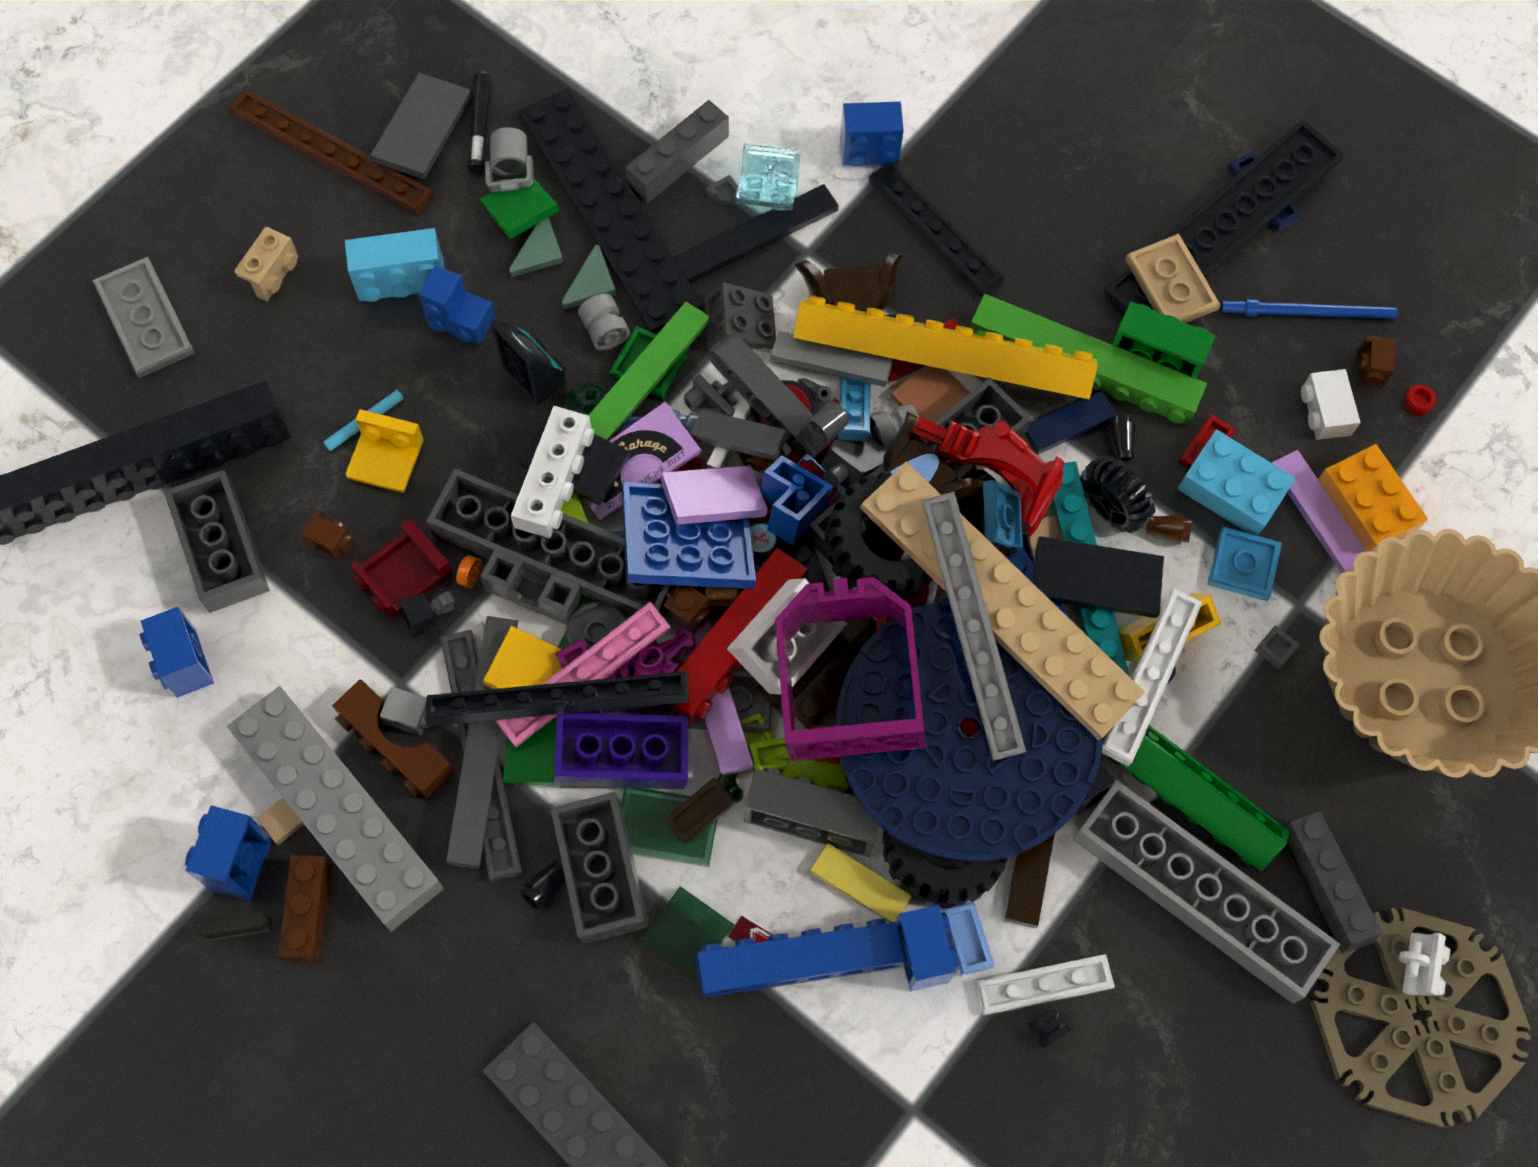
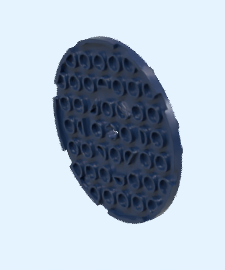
[835,598,1103,862]

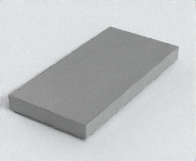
[92,257,195,378]

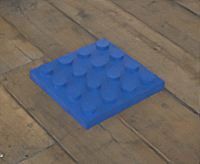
[622,482,756,589]

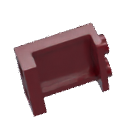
[350,518,453,619]

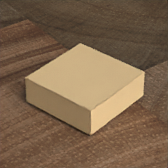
[256,798,305,845]

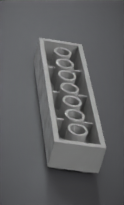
[227,686,444,932]
[1073,780,1340,1004]

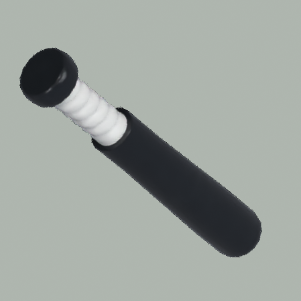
[467,71,491,173]

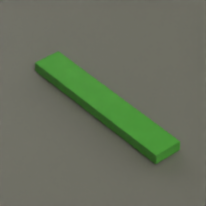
[588,301,710,441]

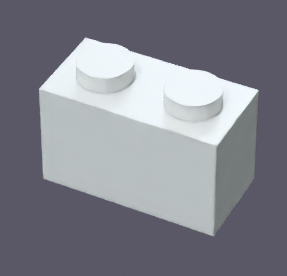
[1301,369,1361,440]

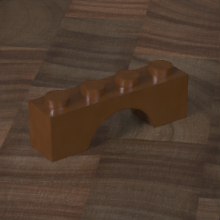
[332,679,455,800]

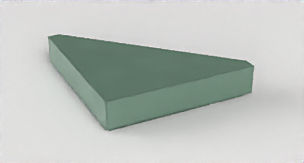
[509,217,563,277]
[562,245,616,310]

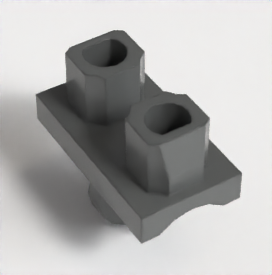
[684,374,737,416]

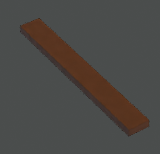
[229,89,434,217]

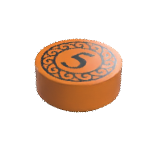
[456,555,482,588]

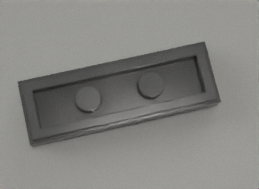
[690,409,788,461]

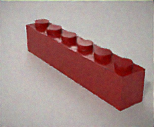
[665,548,808,724]

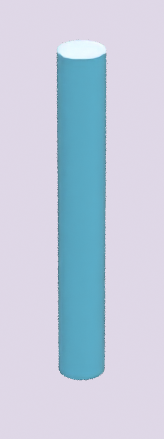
[323,390,404,452]

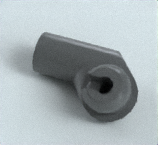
[798,378,831,401]

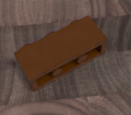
[279,855,332,964]

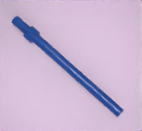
[1220,299,1398,319]

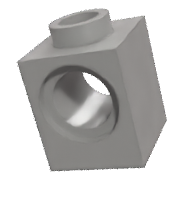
[380,687,430,737]

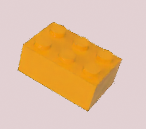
[1318,444,1428,553]

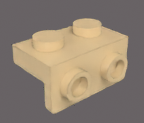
[235,227,298,302]

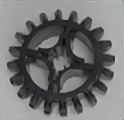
[1080,455,1156,533]

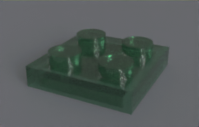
[641,886,734,981]

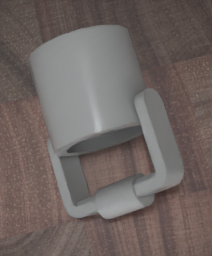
[485,127,534,192]

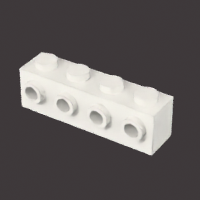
[511,406,594,538]

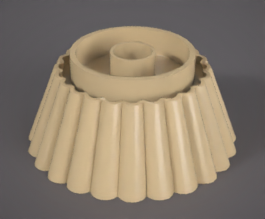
[1319,529,1538,778]

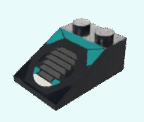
[490,319,566,406]

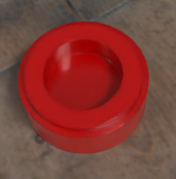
[1403,384,1437,416]

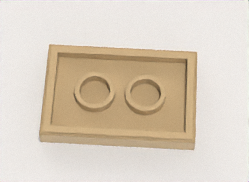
[1125,234,1220,323]

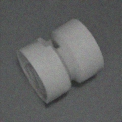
[578,294,630,351]
[870,403,919,449]

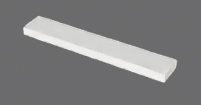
[1102,588,1202,766]

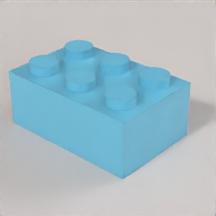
[345,228,445,302]
[1177,429,1296,536]

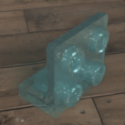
[735,143,801,210]

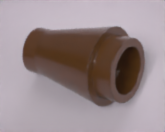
[1146,514,1193,545]

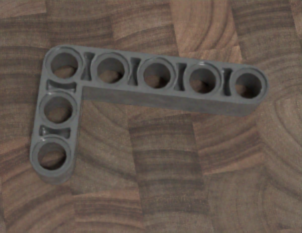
[708,333,849,459]

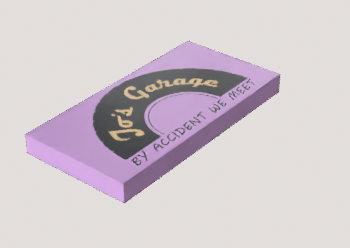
[584,402,701,522]

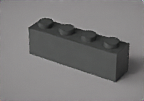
[625,100,729,204]
[1287,811,1383,954]

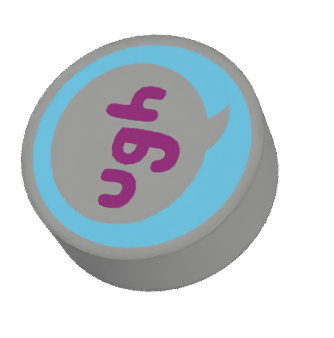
[750,523,776,556]

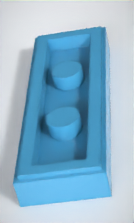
[838,377,871,442]

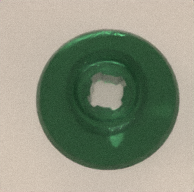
[564,382,610,415]

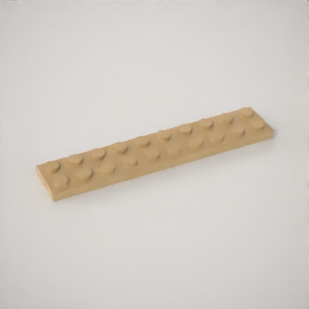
[860,461,1145,740]

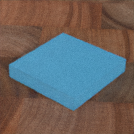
[983,480,1023,553]
[1207,526,1282,602]

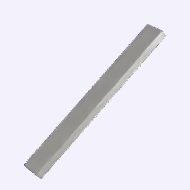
[922,492,1026,761]

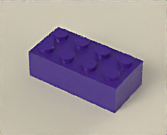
[554,712,688,789]

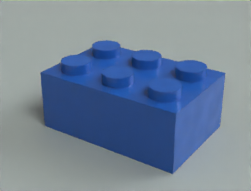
[185,805,273,902]

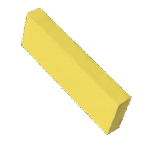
[810,843,912,923]

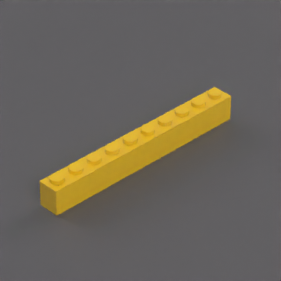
[793,296,1098,399]

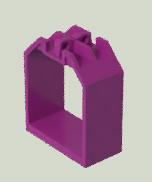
[775,577,926,761]

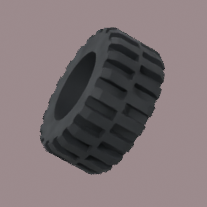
[824,472,933,600]
[882,830,1009,908]

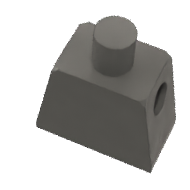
[821,437,886,489]

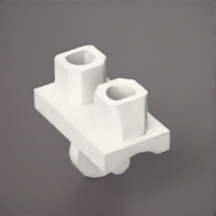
[1399,933,1450,996]

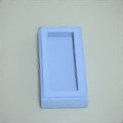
[941,902,995,977]

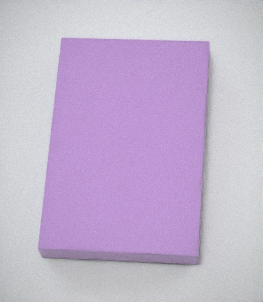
[661,466,768,525]

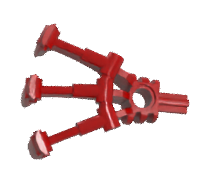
[912,416,1065,537]

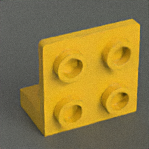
[346,409,424,493]

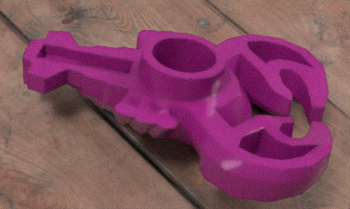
[607,628,696,709]

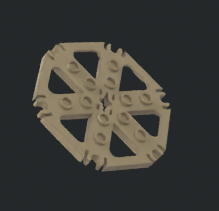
[1310,907,1531,1128]

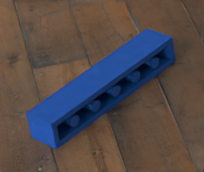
[694,919,904,999]

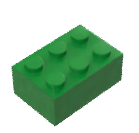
[1112,302,1216,379]

